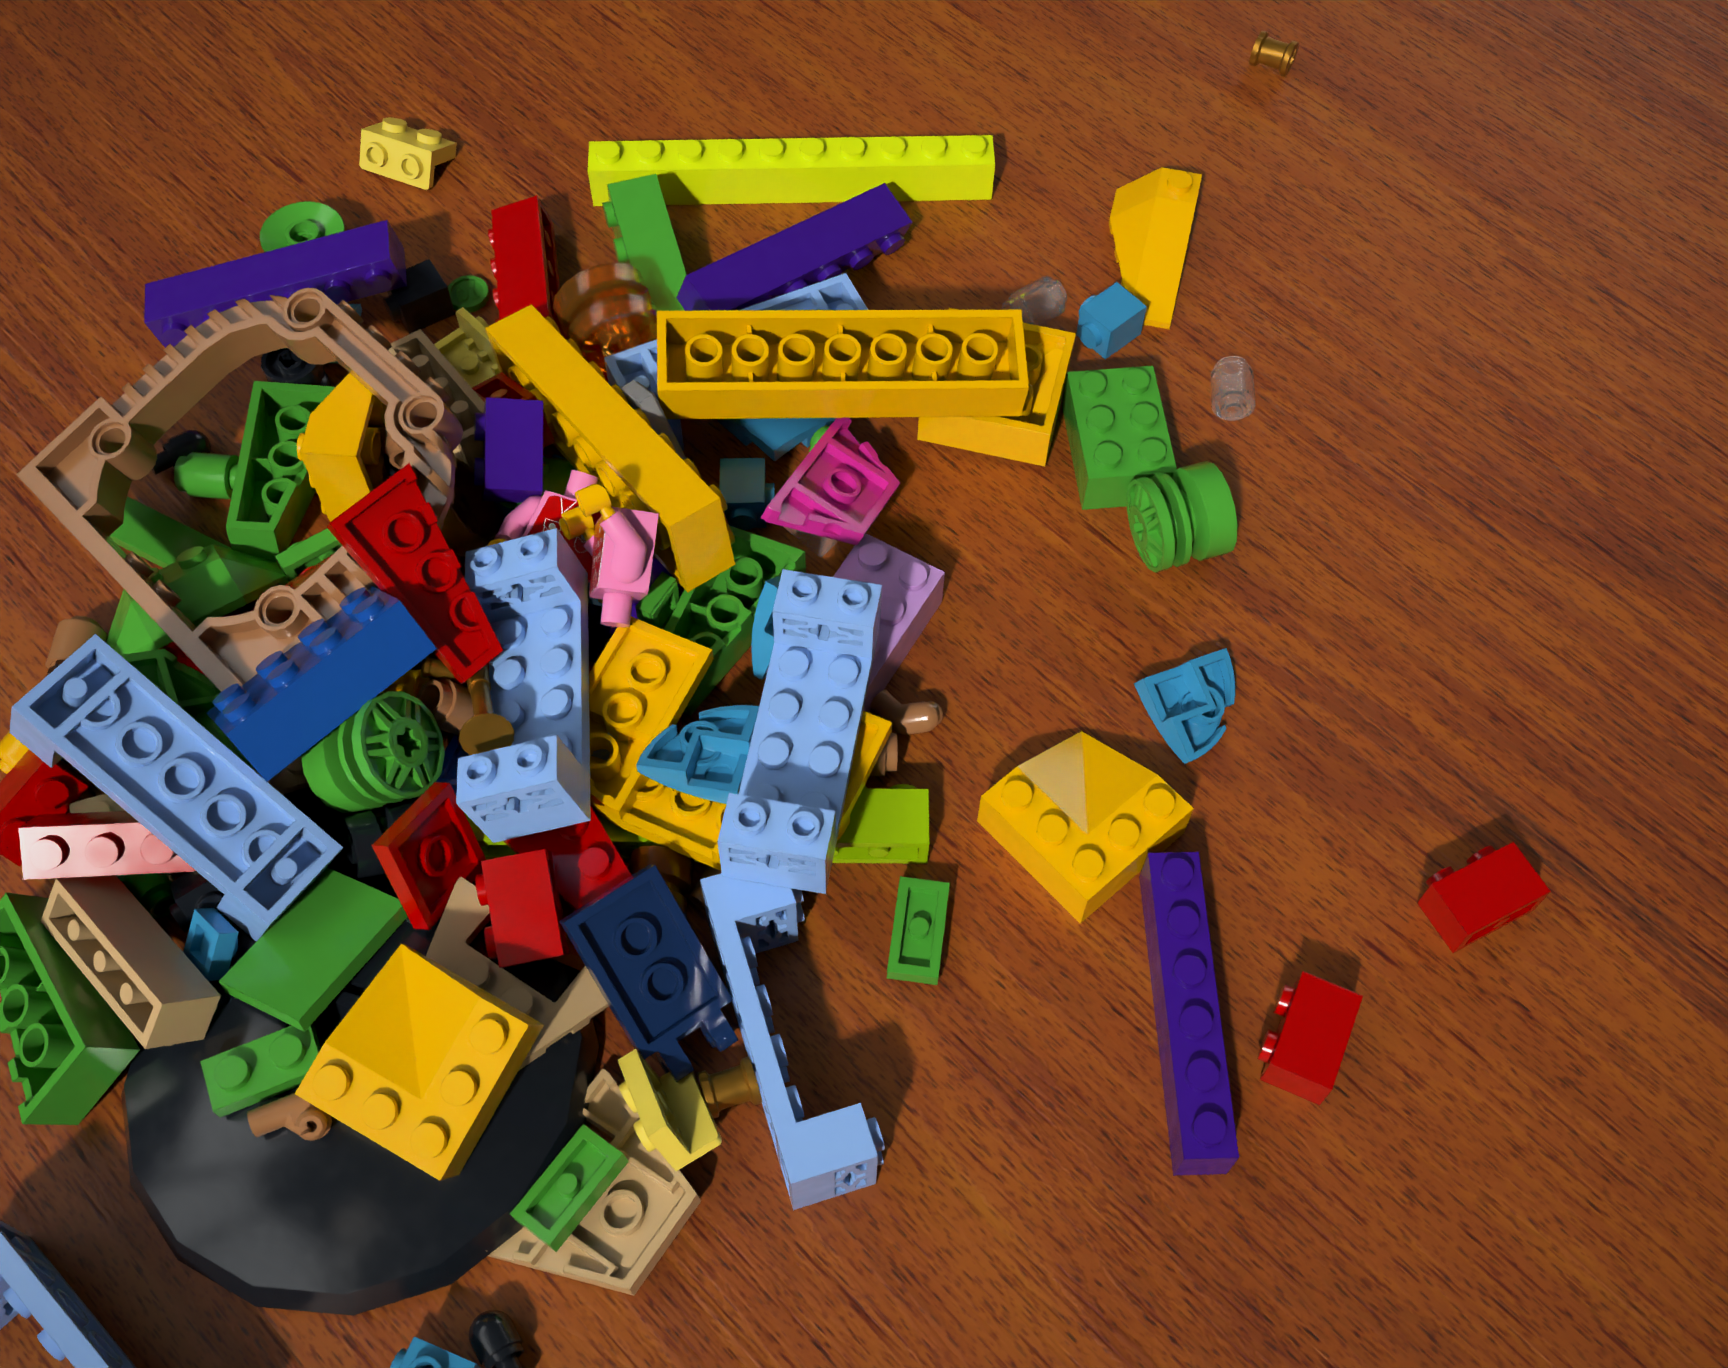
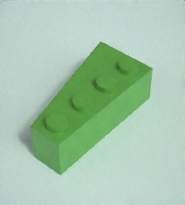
[602,174,687,342]
[226,381,335,561]
[664,526,806,716]
[0,892,140,1125]

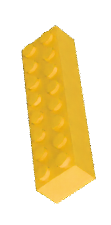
[485,304,736,593]
[657,309,1029,419]

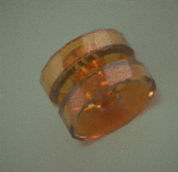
[553,262,658,373]

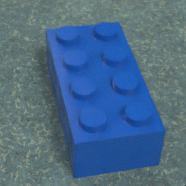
[207,586,437,782]

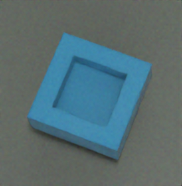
[183,908,239,981]

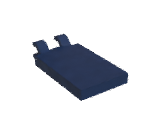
[559,864,738,1082]

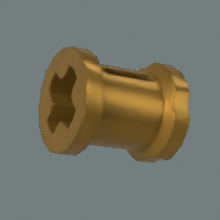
[1249,30,1299,77]
[698,1057,762,1119]

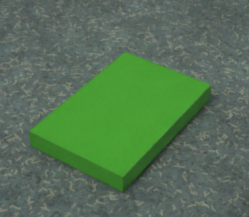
[219,867,408,1032]

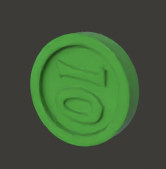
[448,275,489,313]

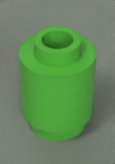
[174,452,239,499]

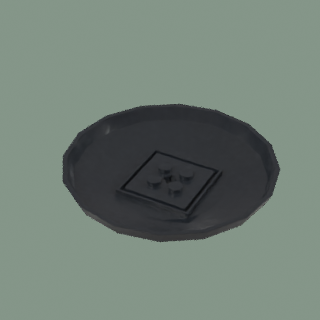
[121,860,599,1316]

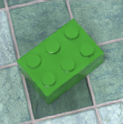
[1061,366,1177,510]

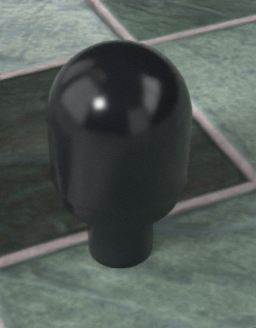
[152,430,211,475]
[469,1310,524,1368]

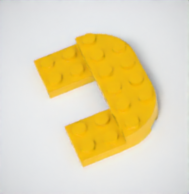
[589,617,892,870]

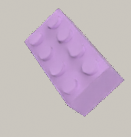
[767,534,945,713]

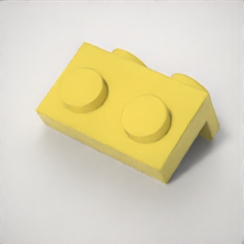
[359,117,457,190]
[434,307,500,388]
[618,1049,722,1171]

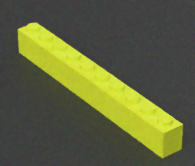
[588,135,995,206]

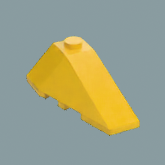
[1109,167,1202,329]

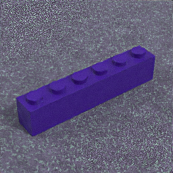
[676,183,912,311]
[144,220,407,348]
[1139,852,1239,1176]

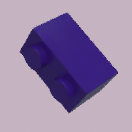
[473,397,543,503]

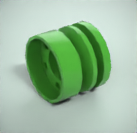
[1126,461,1238,573]
[301,691,445,813]

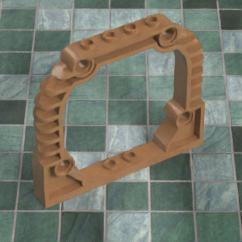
[16,288,463,692]

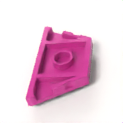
[761,418,900,545]

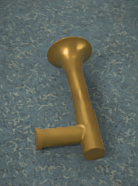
[420,656,514,755]

